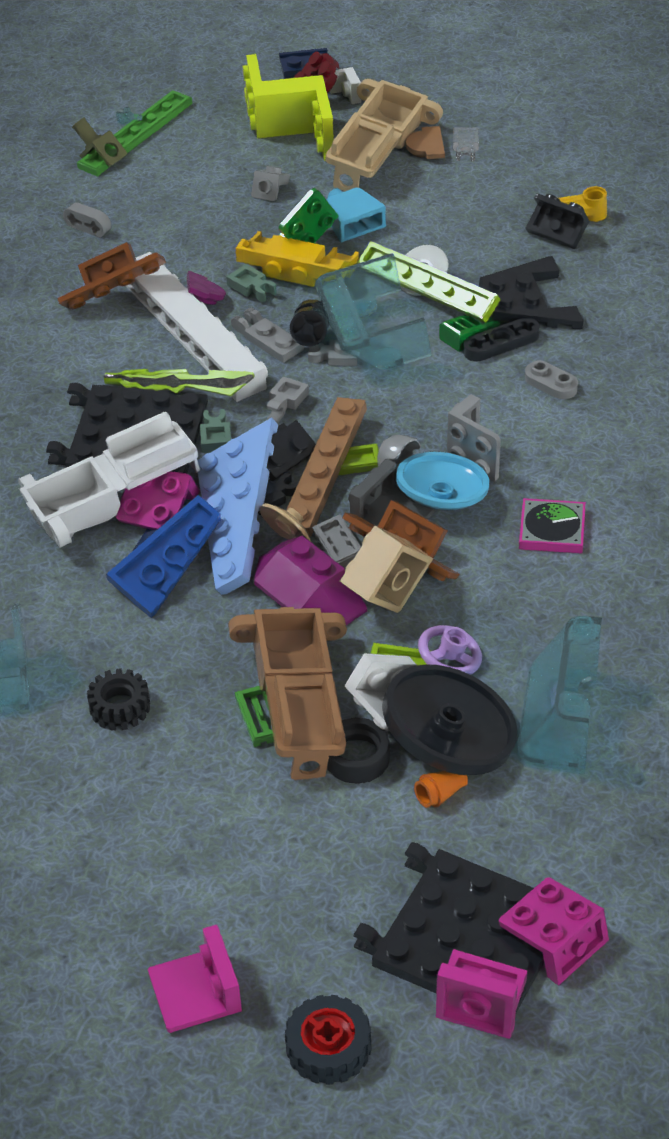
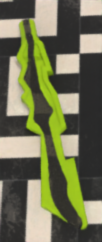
[104,369,255,397]

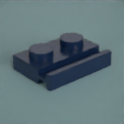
[279,48,329,79]

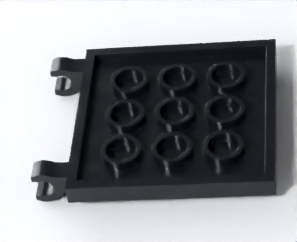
[46,383,208,474]
[354,842,544,1013]

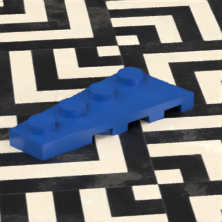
[106,495,221,618]

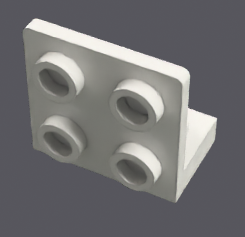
[345,653,417,731]

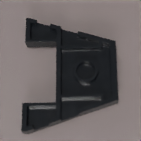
[479,256,584,329]

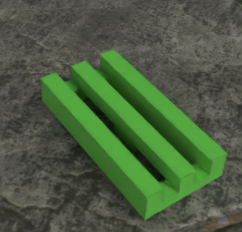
[235,686,274,747]

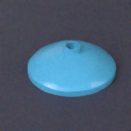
[396,452,489,510]

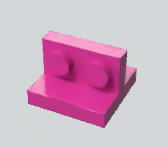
[436,949,527,1039]

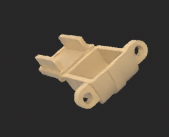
[325,79,443,191]

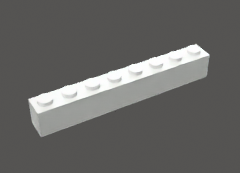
[126,252,268,402]

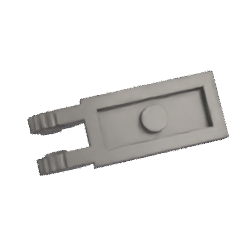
[231,307,304,363]

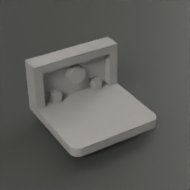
[447,394,501,482]

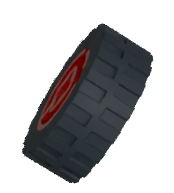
[285,995,372,1085]

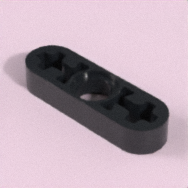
[464,318,540,362]

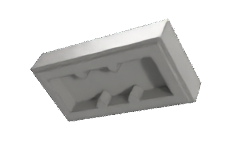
[312,514,361,569]

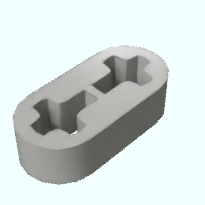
[63,202,111,238]

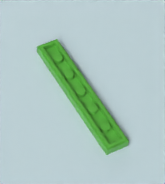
[77,90,193,177]

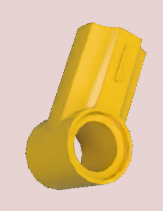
[559,186,607,222]

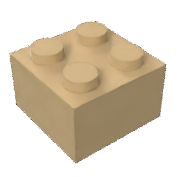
[340,526,433,613]

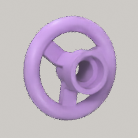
[418,625,482,675]

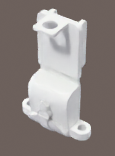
[18,412,200,548]

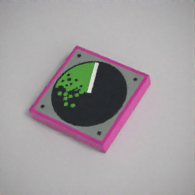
[519,498,586,553]

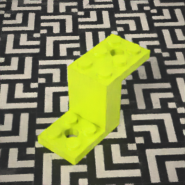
[242,54,334,161]

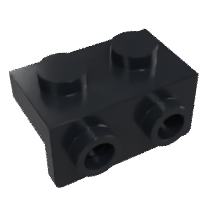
[525,193,589,249]
[266,420,316,481]

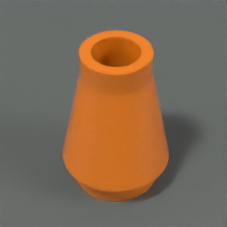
[414,771,468,808]

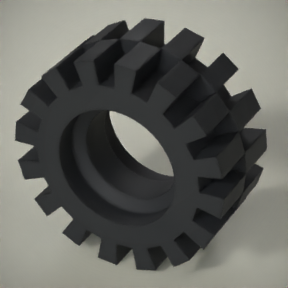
[87,668,150,731]

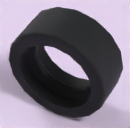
[327,717,390,784]

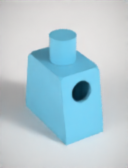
[326,187,386,243]

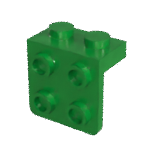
[278,188,339,243]

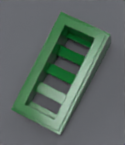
[439,315,500,352]

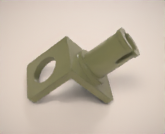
[72,117,127,167]

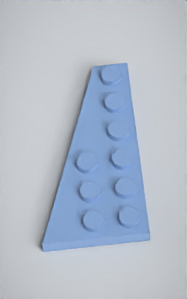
[197,417,278,595]

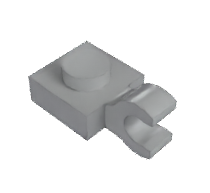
[267,377,309,424]

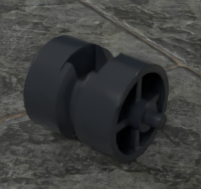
[290,300,331,347]

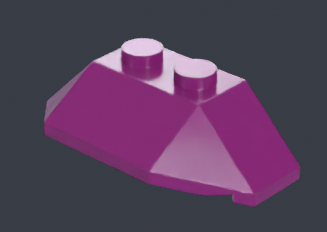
[254,535,367,625]

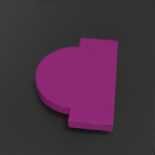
[187,271,226,305]

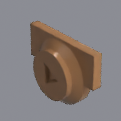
[406,126,445,159]

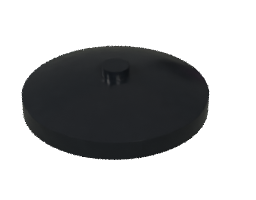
[382,664,517,775]

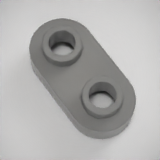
[525,360,578,399]

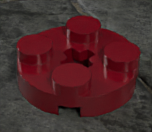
[294,52,339,94]

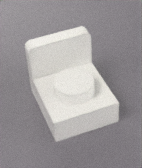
[330,67,361,104]

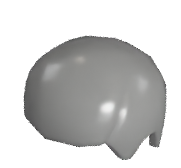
[377,435,421,469]

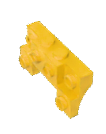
[235,231,359,287]

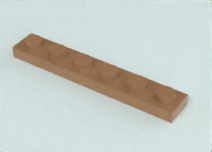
[286,397,367,537]

